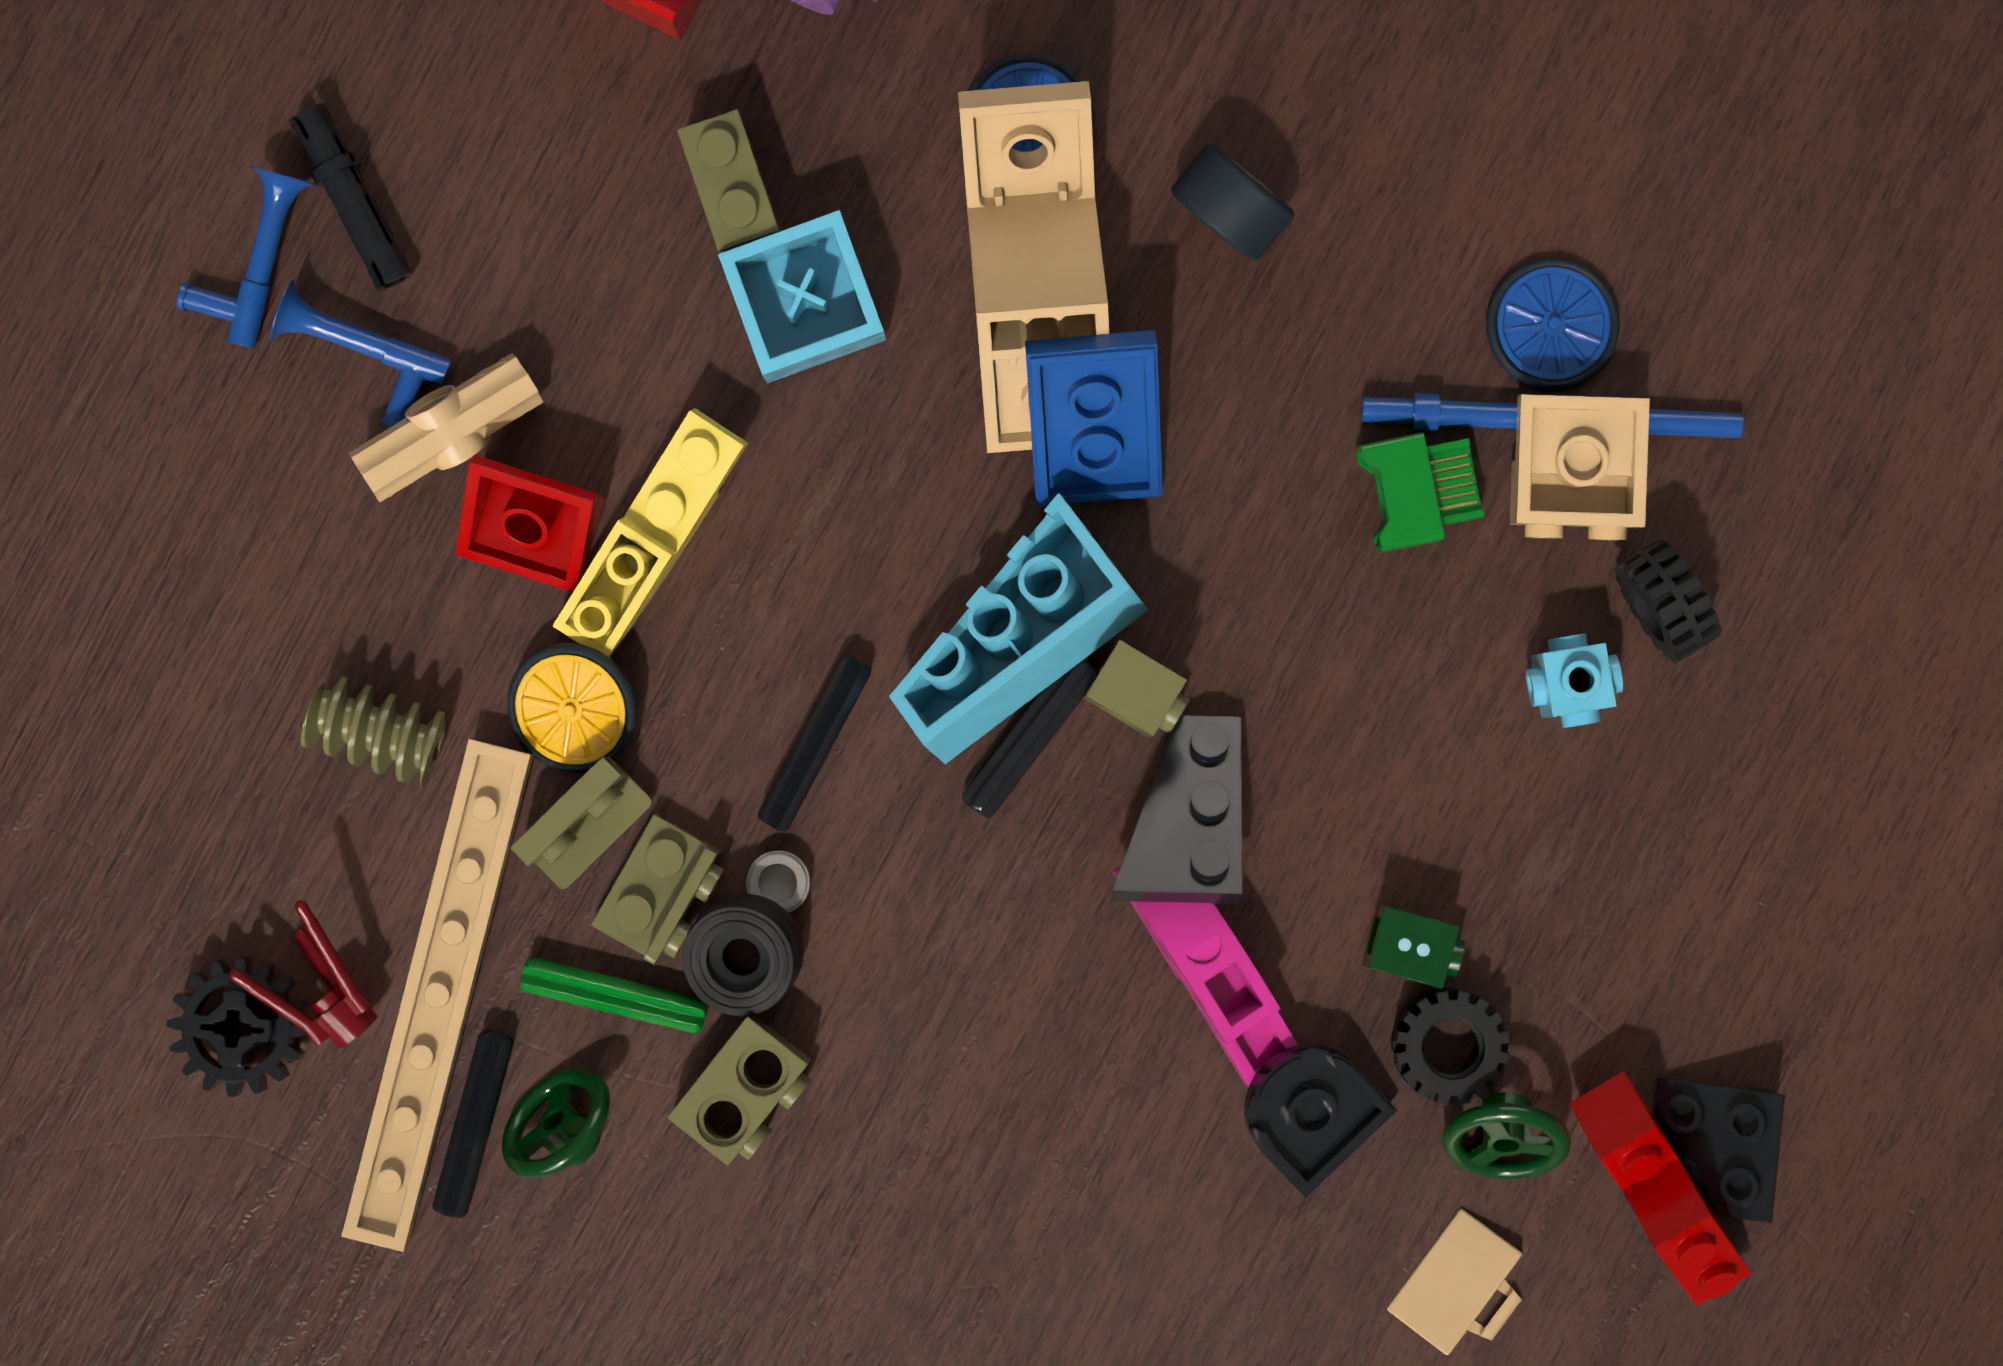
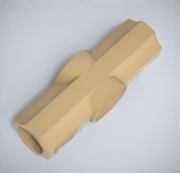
[348,353,543,502]

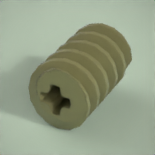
[300,676,445,789]

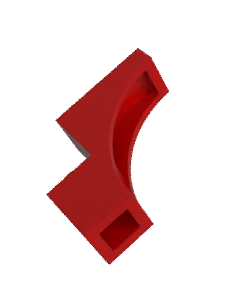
[1569,1071,1752,1306]

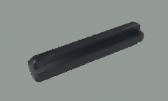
[758,655,871,831]
[962,659,1099,819]
[432,1030,514,1218]

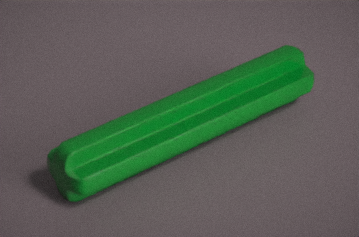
[520,957,708,1033]

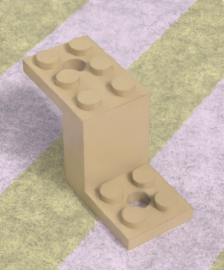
[958,81,1109,453]

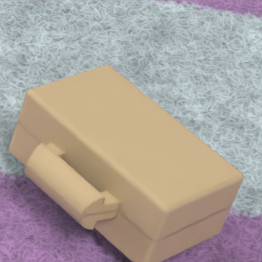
[1387,1208,1522,1355]

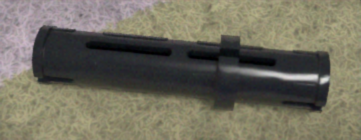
[288,103,414,292]

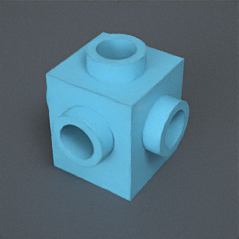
[1526,633,1623,728]

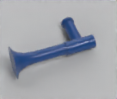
[177,166,316,348]
[269,279,452,426]

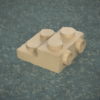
[1509,394,1650,540]

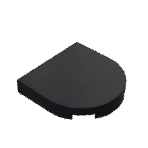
[1244,1044,1398,1198]

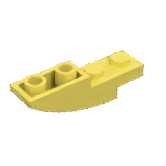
[553,408,748,658]

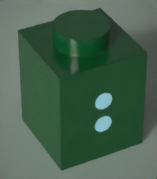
[1362,903,1465,989]

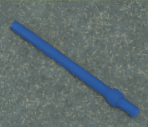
[1360,393,1744,438]

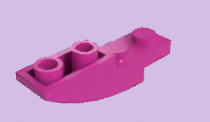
[1112,865,1298,1088]

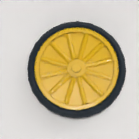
[508,643,637,773]

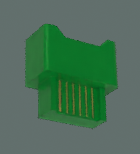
[1355,432,1485,554]

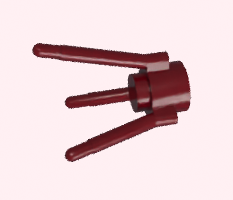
[229,900,378,1049]

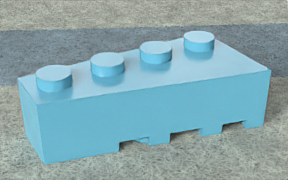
[889,493,1148,764]

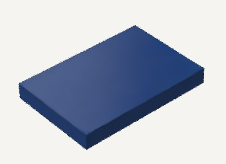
[1025,330,1163,507]

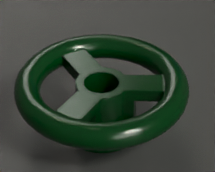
[502,1068,610,1179]
[1442,1092,1571,1180]

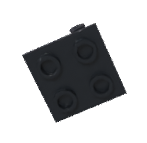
[1654,1077,1785,1223]

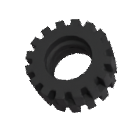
[1614,539,1722,663]
[1391,988,1510,1105]

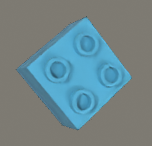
[718,210,886,384]

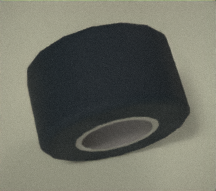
[1171,144,1295,261]

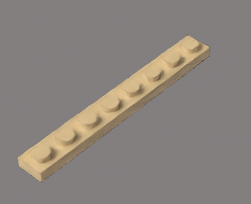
[341,739,534,1252]

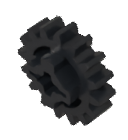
[166,956,308,1097]

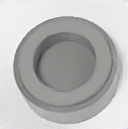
[746,850,811,913]

